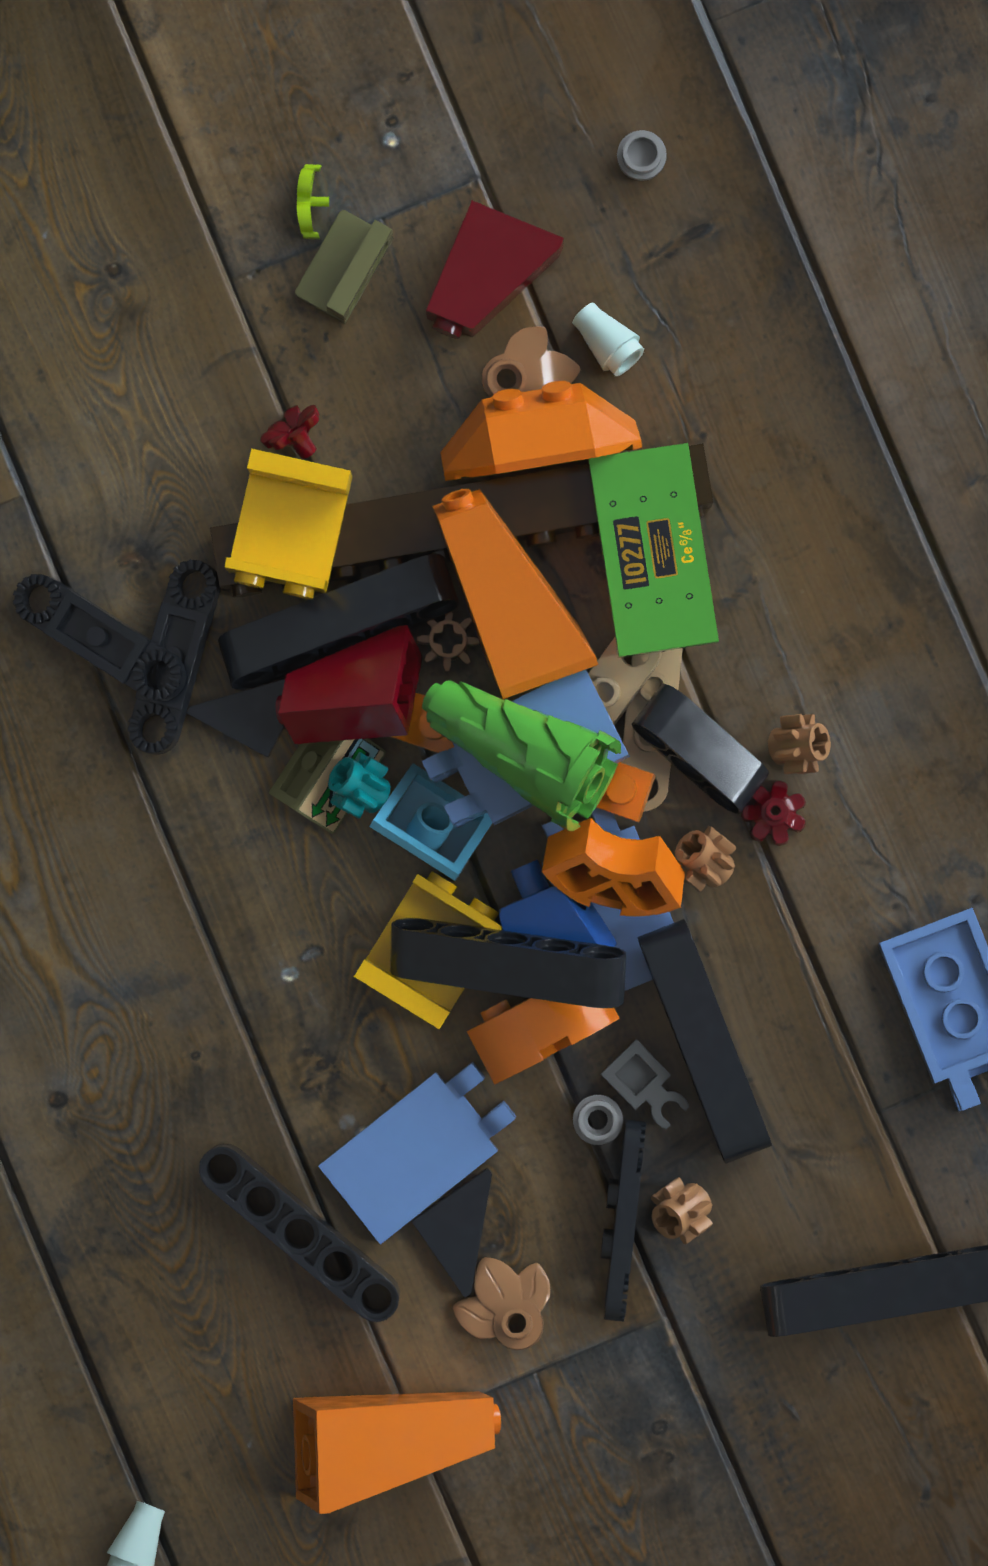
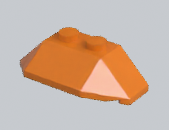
[440,381,642,481]

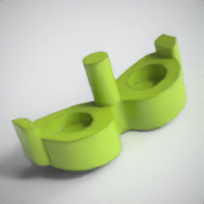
[297,164,329,239]

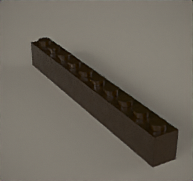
[210,443,714,597]

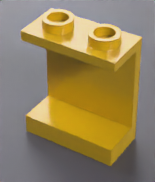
[224,448,352,600]
[354,871,502,1029]

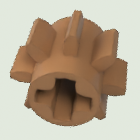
[417,611,479,673]
[768,714,831,774]
[675,826,736,892]
[651,1177,713,1244]

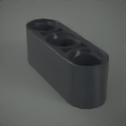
[632,684,769,814]

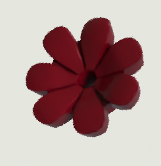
[260,405,320,459]
[741,780,806,846]

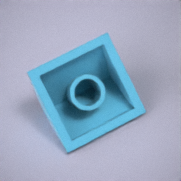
[369,763,492,881]

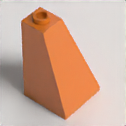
[432,489,598,699]
[293,1391,501,1514]

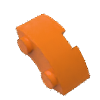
[542,818,685,916]
[466,998,620,1085]

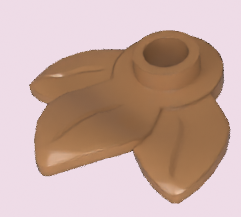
[482,326,581,398]
[453,1257,551,1350]

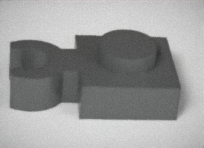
[600,1039,689,1129]

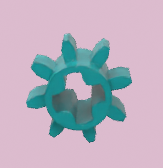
[328,752,391,819]

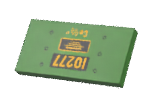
[588,443,719,658]

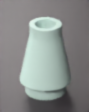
[572,303,644,376]
[107,1501,165,1566]

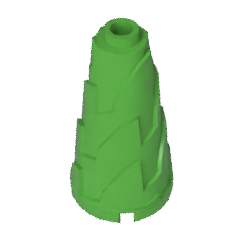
[422,680,621,831]

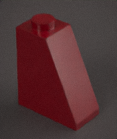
[426,200,564,339]
[276,625,422,744]

